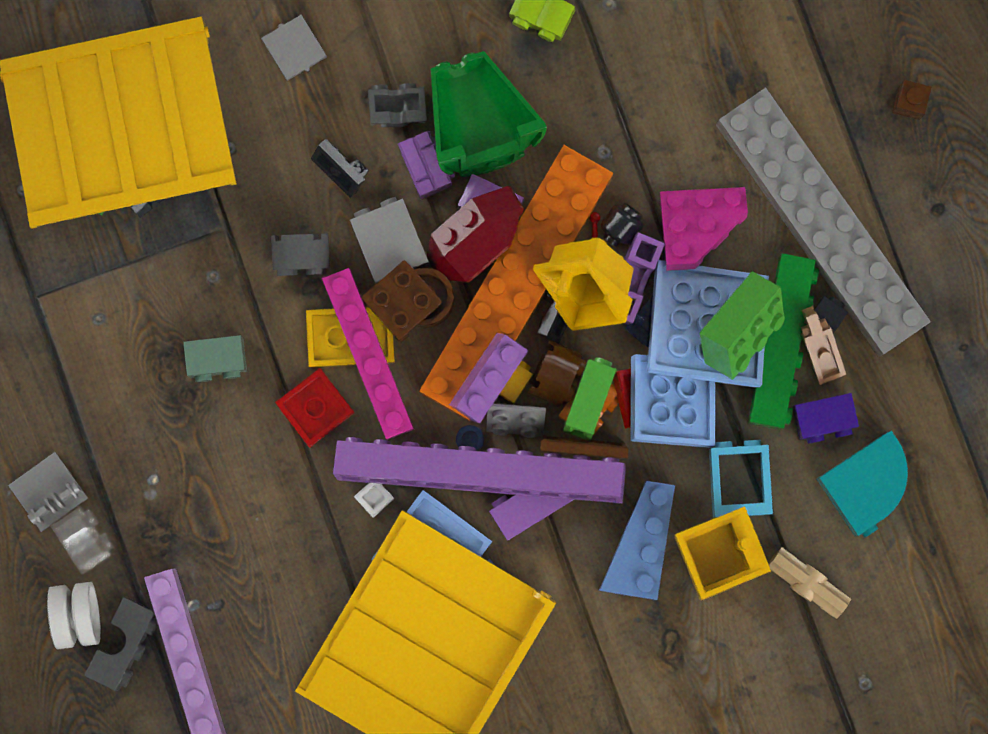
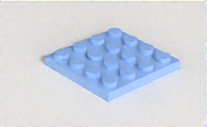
[647,260,769,388]

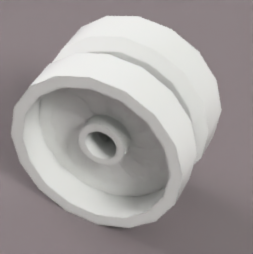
[47,582,101,649]

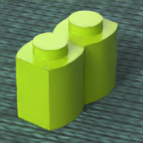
[509,0,575,42]

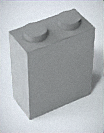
[350,197,429,284]

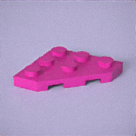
[660,187,748,271]

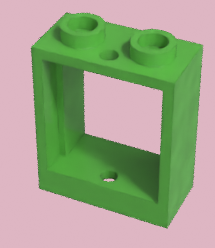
[563,357,616,441]

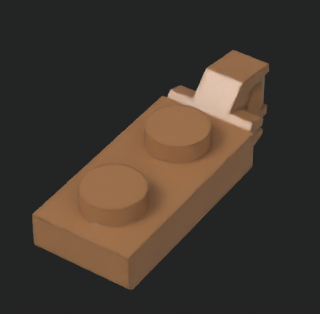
[801,306,846,385]

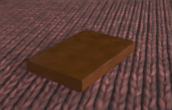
[540,435,628,459]

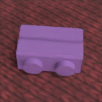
[398,131,455,199]

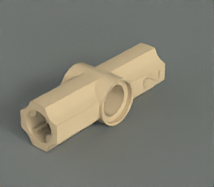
[768,547,851,619]

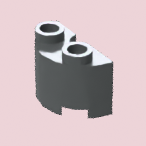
[368,83,427,127]

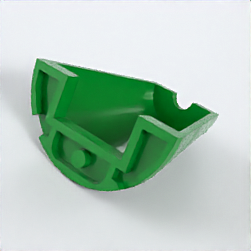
[431,51,547,177]

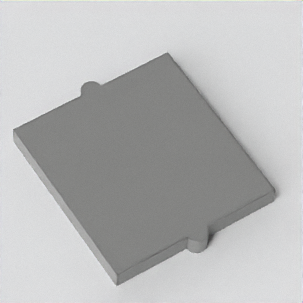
[261,15,327,81]

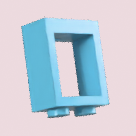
[709,440,773,518]

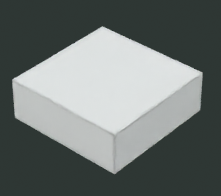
[354,483,394,518]

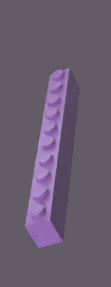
[333,437,626,503]

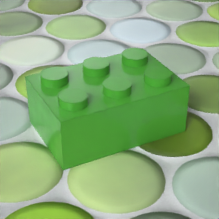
[699,271,785,380]

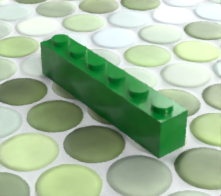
[747,253,819,430]

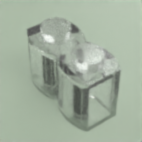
[51,507,114,574]

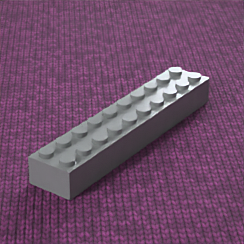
[716,88,931,357]

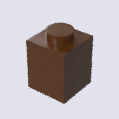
[892,80,932,120]

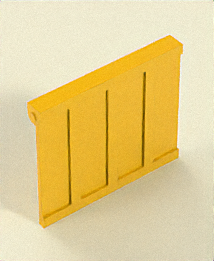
[0,16,236,229]
[295,510,556,734]

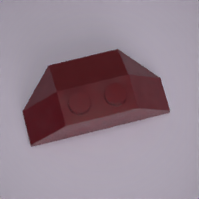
[426,186,524,282]

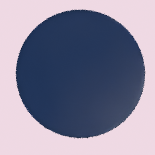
[456,425,484,451]

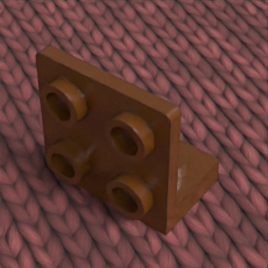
[361,260,442,343]

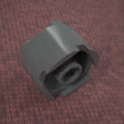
[271,233,330,276]

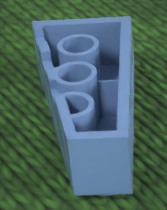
[599,481,675,600]

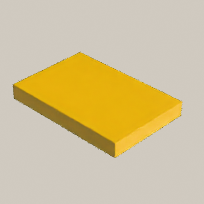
[306,307,395,368]

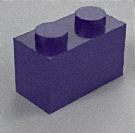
[792,393,859,444]

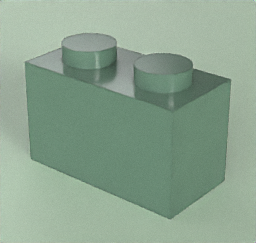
[183,335,247,382]

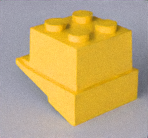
[533,238,634,331]
[674,506,771,600]

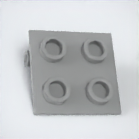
[486,404,546,438]
[8,452,88,532]

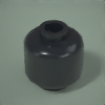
[601,203,643,247]

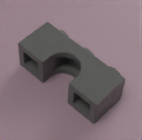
[84,597,158,691]

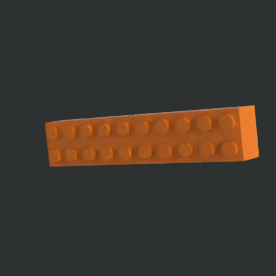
[419,145,613,422]

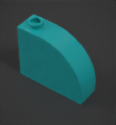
[816,430,908,538]

